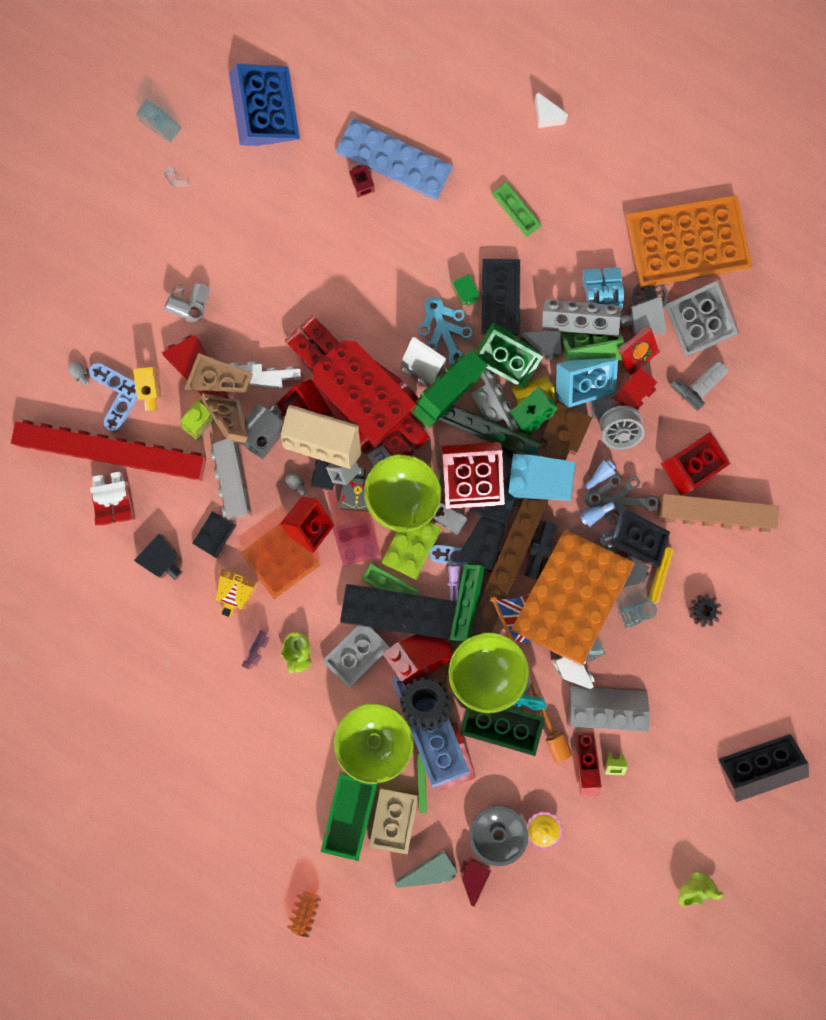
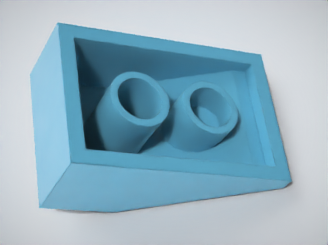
[556,358,618,407]
[509,454,576,501]

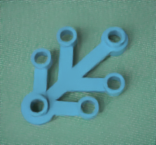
[418,297,472,366]

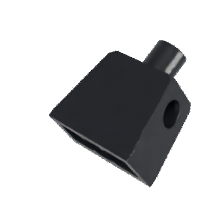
[134,534,183,580]

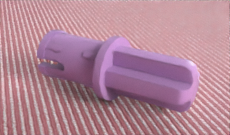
[447,565,461,601]

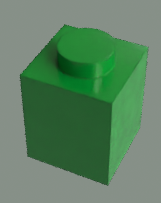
[452,274,479,307]

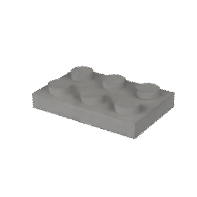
[322,626,390,688]

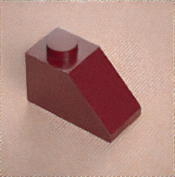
[459,857,491,907]

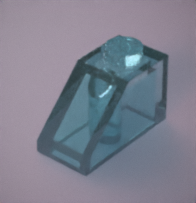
[136,99,181,143]

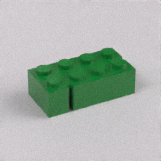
[412,350,488,428]
[320,771,377,861]

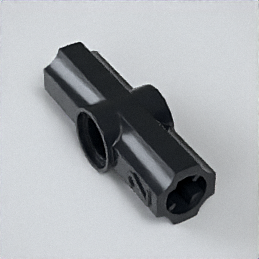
[524,520,557,580]

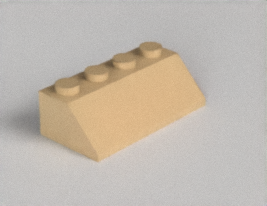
[281,405,361,469]

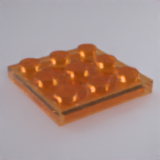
[240,524,321,600]

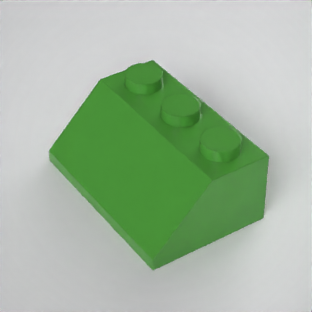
[560,331,624,362]

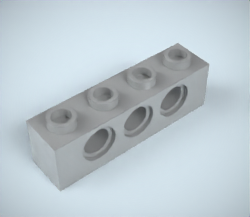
[542,299,622,336]

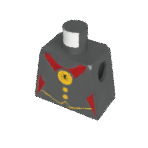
[338,468,369,512]

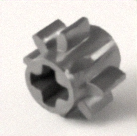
[598,530,618,553]

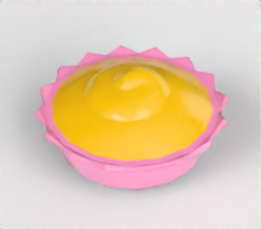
[526,811,563,850]

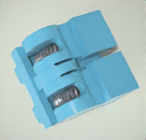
[582,267,624,308]

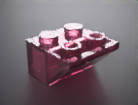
[332,518,381,567]

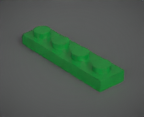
[450,565,485,642]

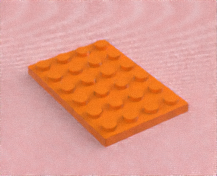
[625,195,752,288]
[511,530,635,666]

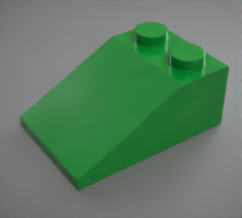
[474,322,543,388]

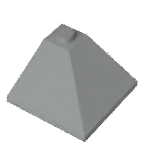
[665,281,739,357]

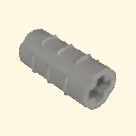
[689,361,729,399]

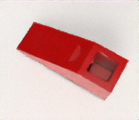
[575,732,602,797]

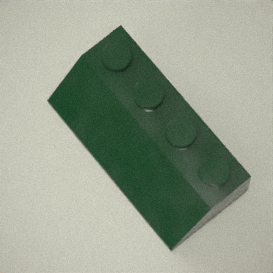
[459,706,545,756]

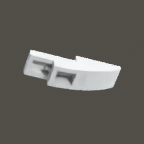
[229,362,302,389]

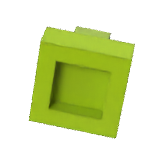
[605,753,627,775]

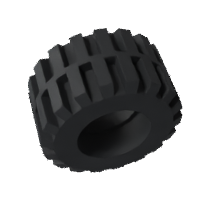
[400,677,451,732]

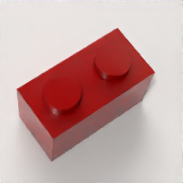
[613,367,658,410]

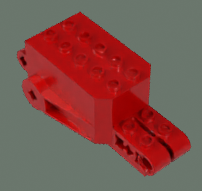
[284,315,429,456]

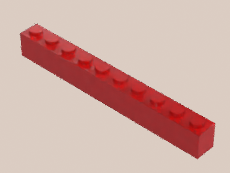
[10,419,206,481]

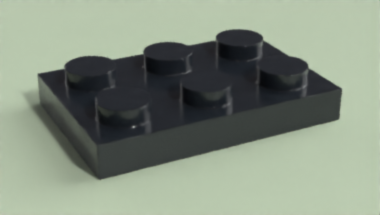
[611,509,670,567]

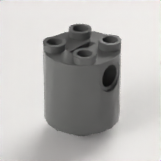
[239,403,284,460]

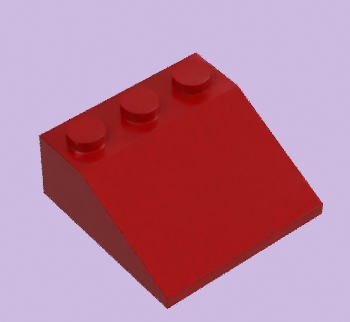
[442,442,504,509]

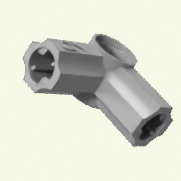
[164,283,210,323]

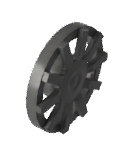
[632,283,668,308]

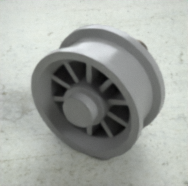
[600,404,645,450]

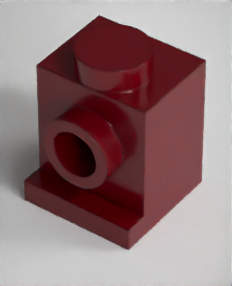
[349,165,375,198]

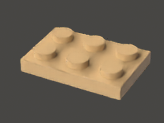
[369,788,418,855]

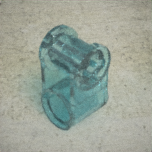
[618,601,657,629]

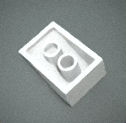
[400,337,446,387]

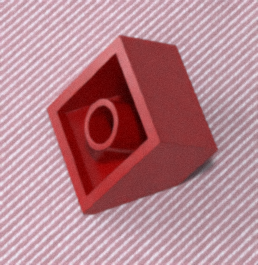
[276,379,331,418]
[280,497,335,553]

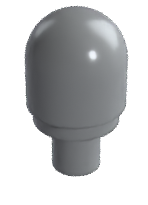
[68,362,90,386]
[285,472,308,496]

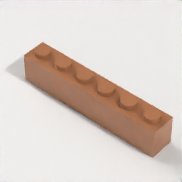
[658,494,779,533]

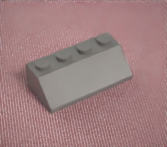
[211,439,252,521]
[568,686,650,732]

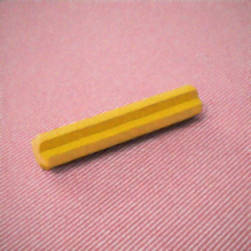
[648,547,674,603]

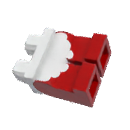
[90,472,136,526]

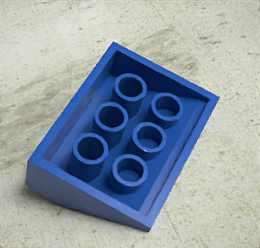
[229,64,300,146]

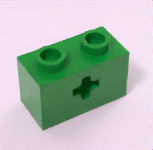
[510,387,559,433]

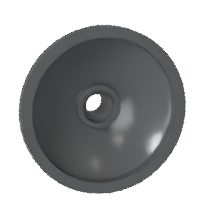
[469,806,528,866]

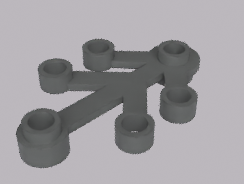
[585,475,659,525]

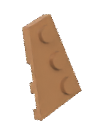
[184,353,253,393]
[201,393,248,443]

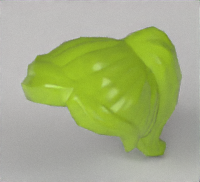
[281,631,312,673]
[678,871,724,907]

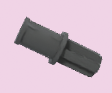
[670,377,705,411]

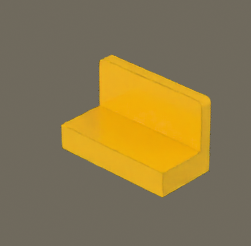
[512,376,557,405]

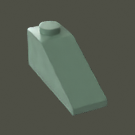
[395,849,457,888]

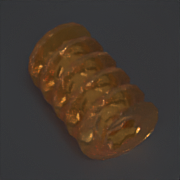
[287,891,321,937]

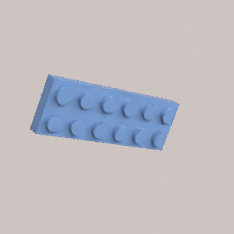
[336,118,453,201]
[392,675,470,788]

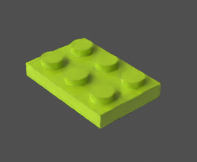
[382,522,442,580]

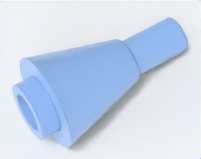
[585,460,616,490]
[580,502,616,527]

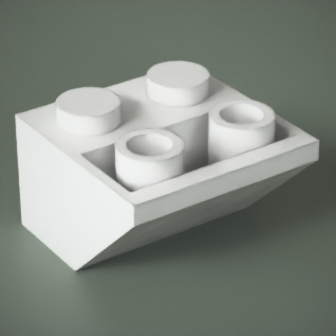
[552,656,594,689]

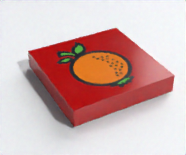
[618,326,660,376]

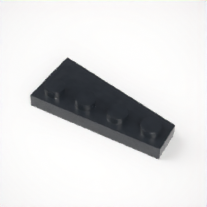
[455,516,506,571]

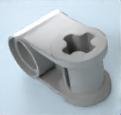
[432,503,467,535]

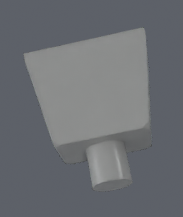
[620,297,666,334]

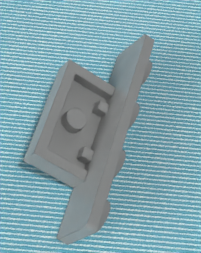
[471,368,522,433]

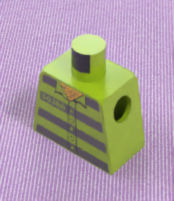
[180,400,214,440]

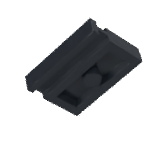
[192,511,236,558]

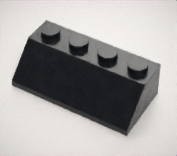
[718,734,809,802]

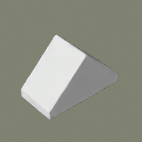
[534,93,568,128]

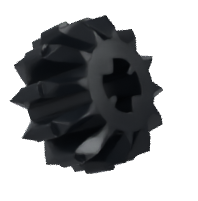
[688,594,722,627]

